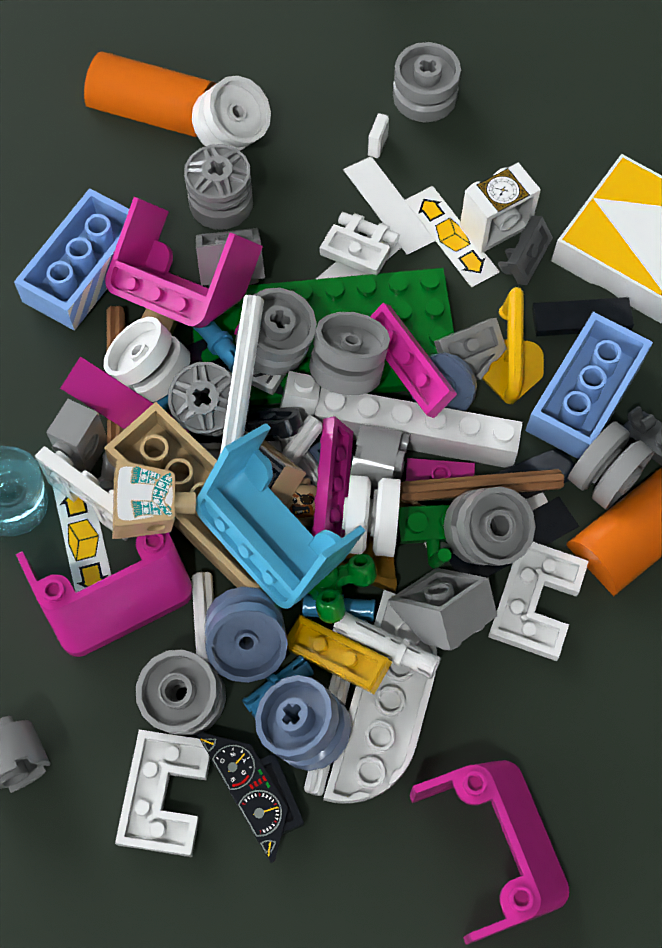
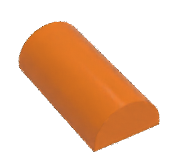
[84,51,216,138]
[566,467,662,596]

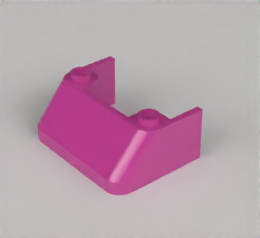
[105,197,263,328]
[16,532,193,657]
[410,760,569,945]

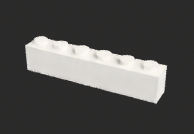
[315,386,523,468]

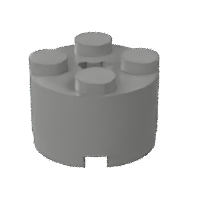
[349,424,410,496]
[0,716,50,793]

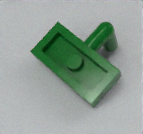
[397,505,451,569]

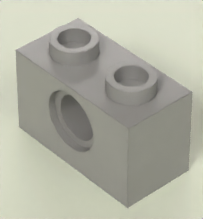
[46,399,107,472]

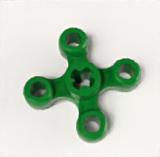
[308,553,377,624]

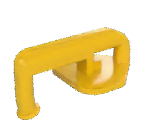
[482,287,544,404]

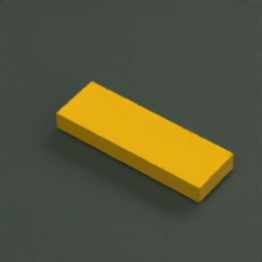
[287,615,392,694]

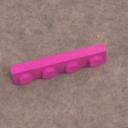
[370,302,457,418]
[311,416,353,538]

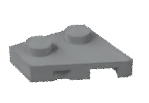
[434,318,507,380]

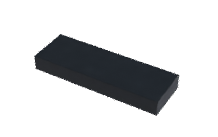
[532,297,634,337]

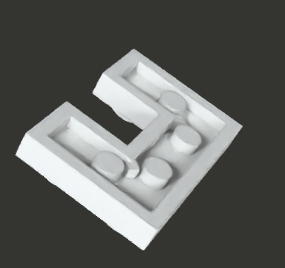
[35,446,128,541]
[488,542,589,661]
[115,730,211,857]

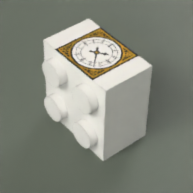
[460,162,541,254]

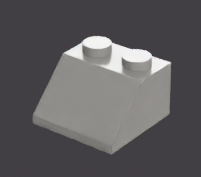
[196,228,265,288]
[389,568,497,650]

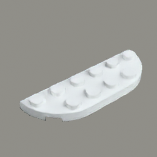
[323,590,437,804]

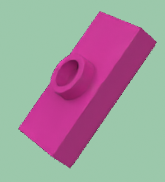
[405,458,475,481]

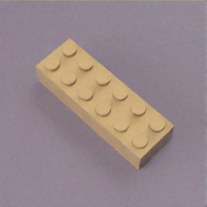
[104,402,264,591]

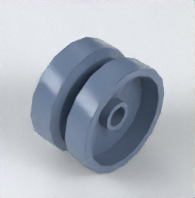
[205,586,288,683]
[255,675,351,771]

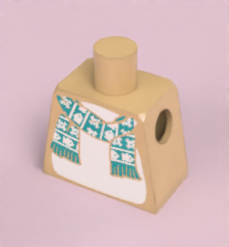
[112,460,196,539]

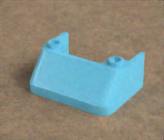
[196,423,366,609]

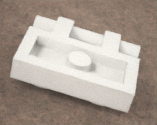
[319,212,400,276]

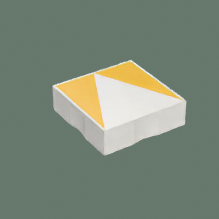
[552,154,662,323]

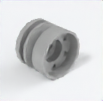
[184,144,253,230]
[168,362,250,437]

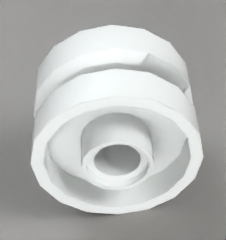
[192,76,271,151]
[104,317,190,402]
[342,475,401,557]

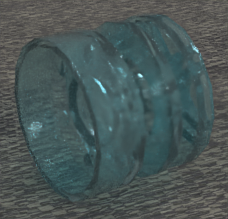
[0,446,49,536]

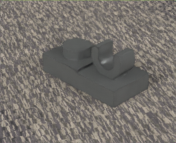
[498,216,553,285]
[623,406,662,466]

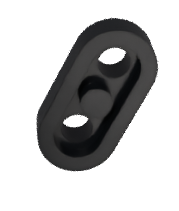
[245,408,303,439]

